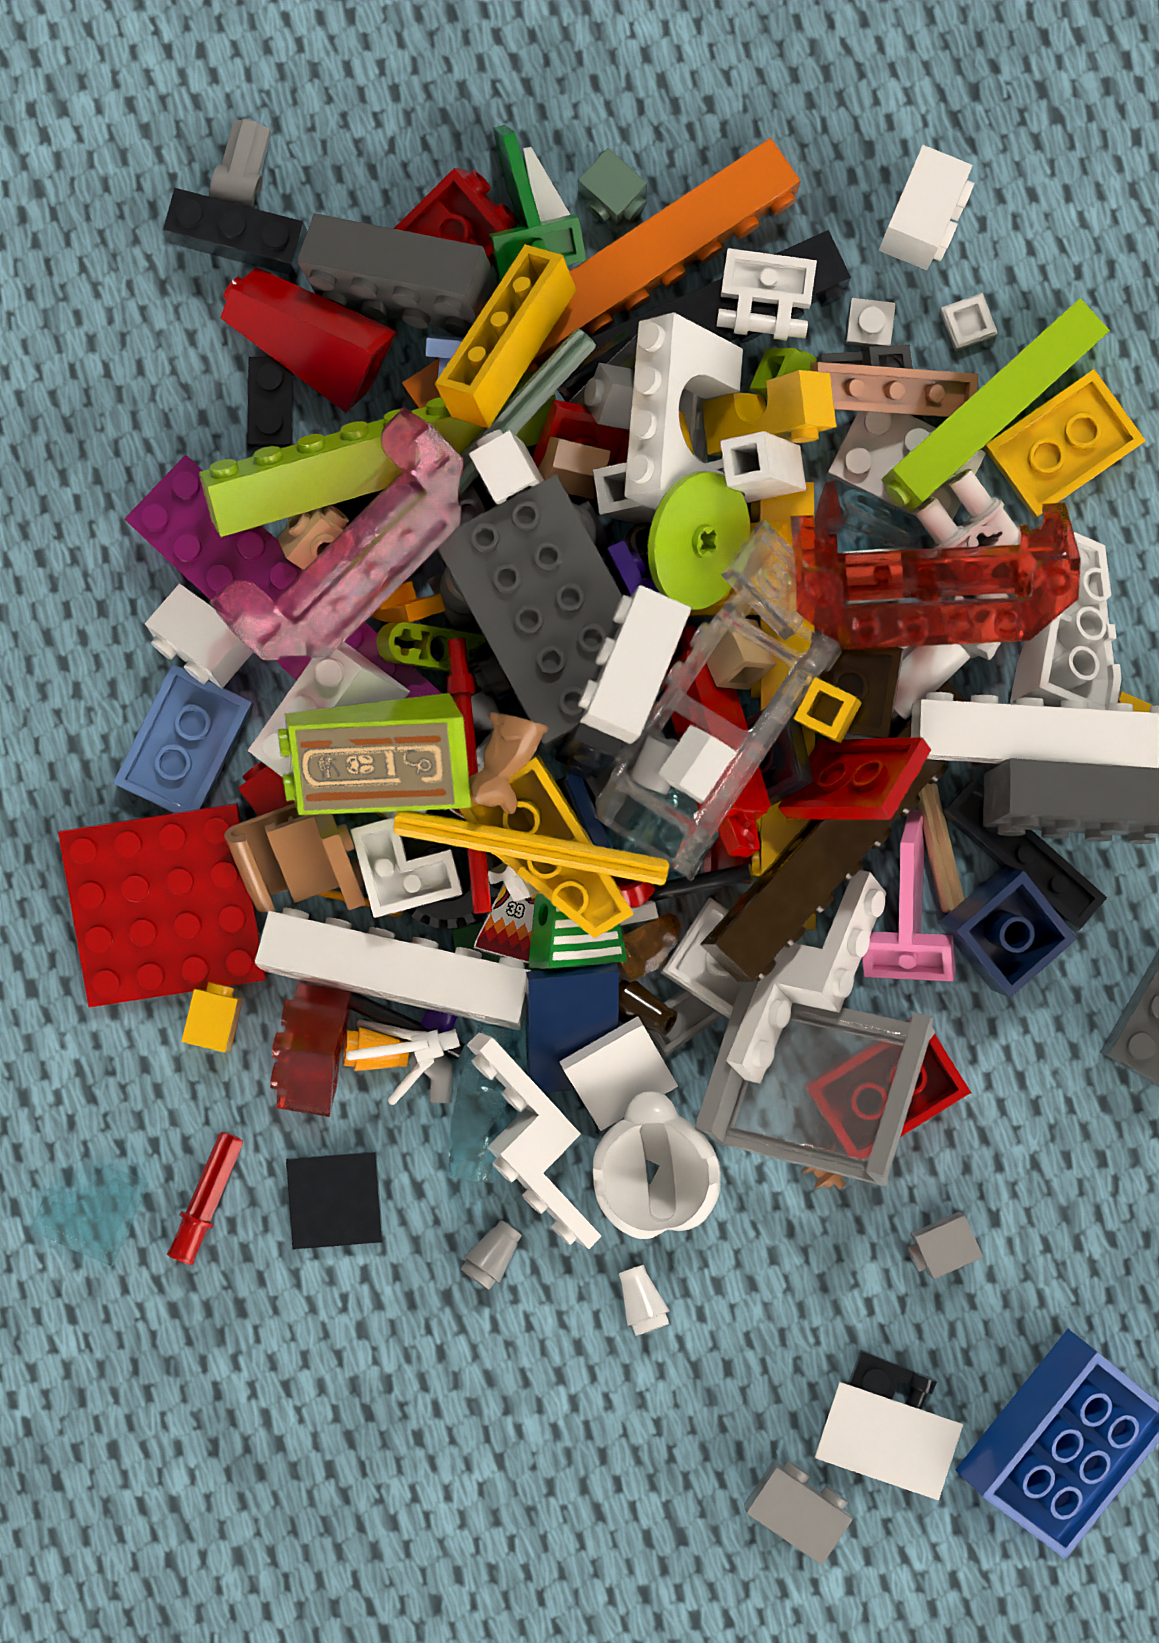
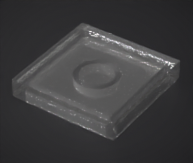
[721,520,827,640]

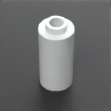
[892,625,971,721]

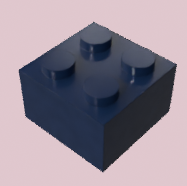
[938,865,1077,998]

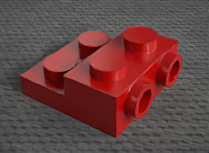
[393,168,519,266]

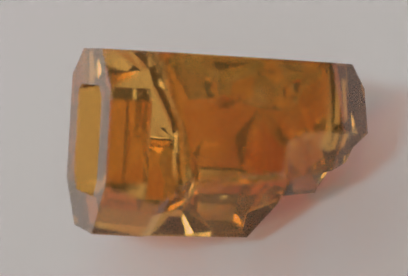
[621,913,681,982]

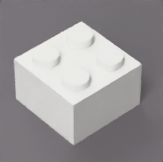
[879,145,975,270]

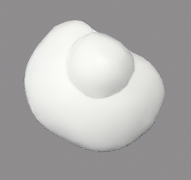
[593,1092,721,1239]

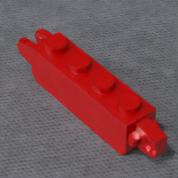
[664,625,771,857]

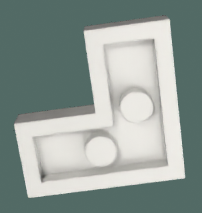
[350,817,464,918]

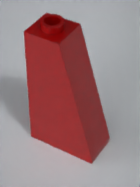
[220,267,396,413]

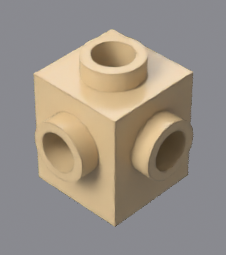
[277,505,355,581]

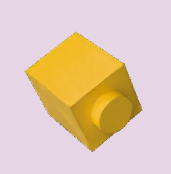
[794,677,862,744]
[181,982,243,1052]

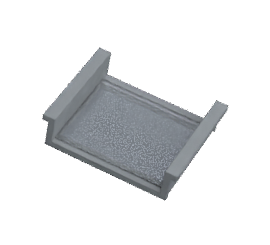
[694,980,935,1187]

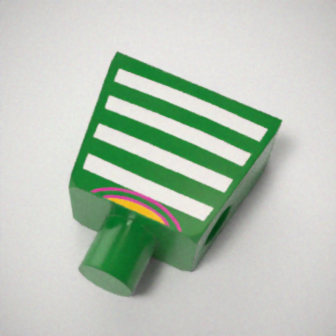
[529,894,627,968]

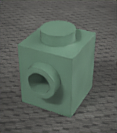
[578,148,647,226]

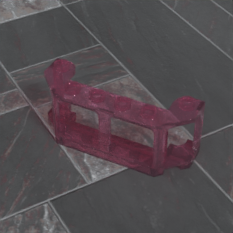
[209,407,463,660]

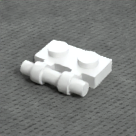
[717,248,817,341]

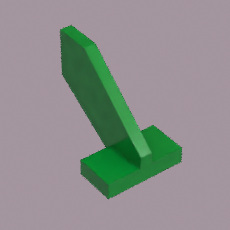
[489,125,587,281]

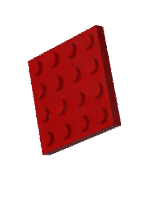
[58,803,267,1008]

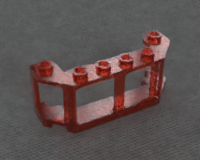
[791,503,1081,649]

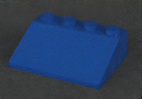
[955,1329,1159,1559]

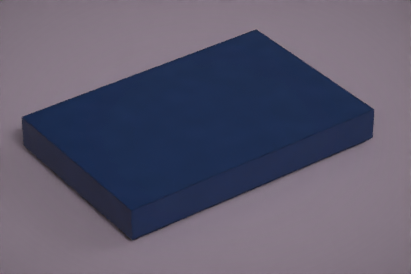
[526,963,619,1093]

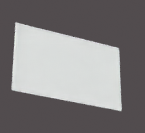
[815,1382,963,1501]

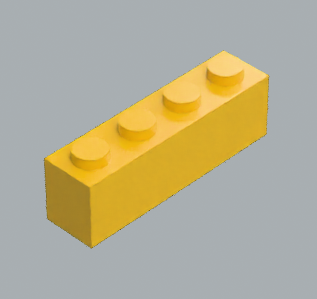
[435,245,577,429]

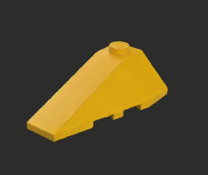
[459,754,634,939]

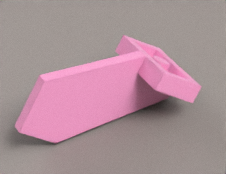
[862,811,956,981]

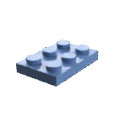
[113,663,254,813]

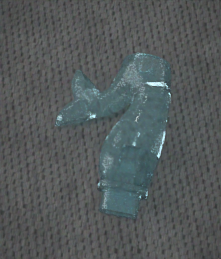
[449,1024,516,1183]

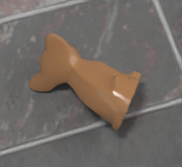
[469,713,548,814]

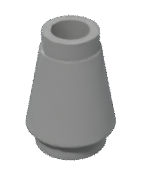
[460,1220,522,1290]

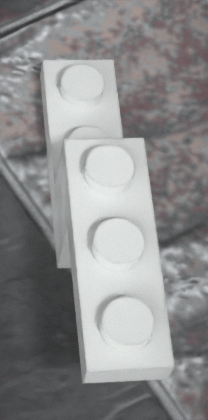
[726,870,887,1083]
[467,1033,601,1249]

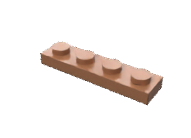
[810,362,978,417]

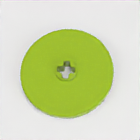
[648,471,750,610]

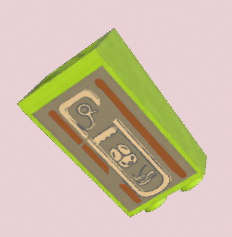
[277,693,471,815]

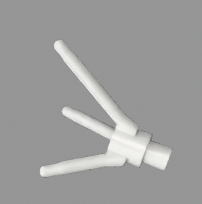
[346,1019,461,1105]

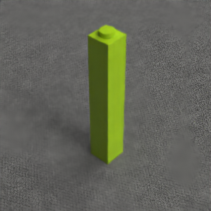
[881,298,1110,513]

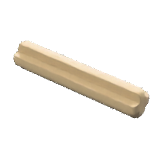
[916,782,964,913]

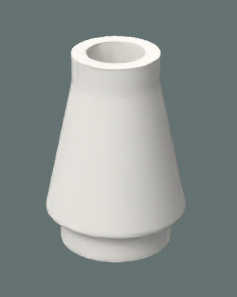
[619,1265,670,1336]

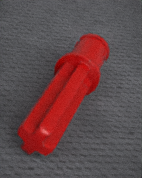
[166,1132,243,1265]

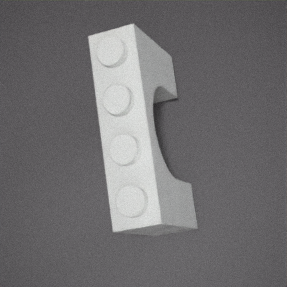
[624,313,743,510]
[593,431,806,524]

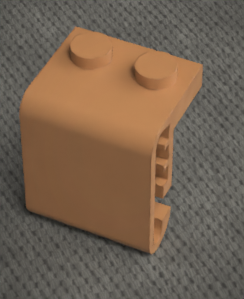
[224,803,366,912]

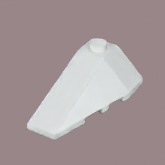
[1010,529,1122,710]

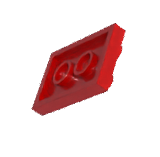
[778,737,931,819]

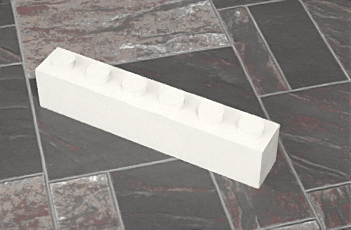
[911,692,1159,768]
[255,908,531,1031]

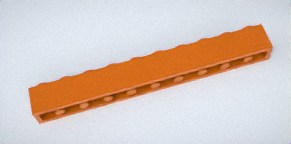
[402,138,801,409]

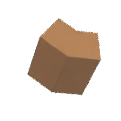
[538,437,611,499]

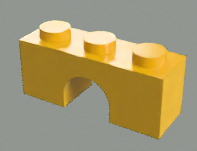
[702,370,836,456]

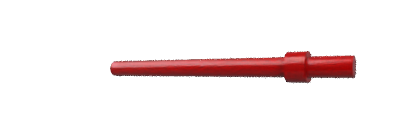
[446,638,492,914]

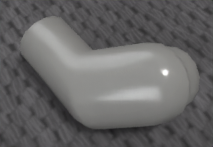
[408,1051,453,1103]

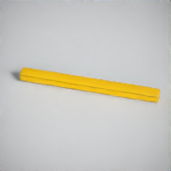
[393,810,669,885]

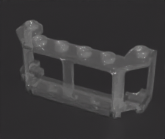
[594,586,842,881]

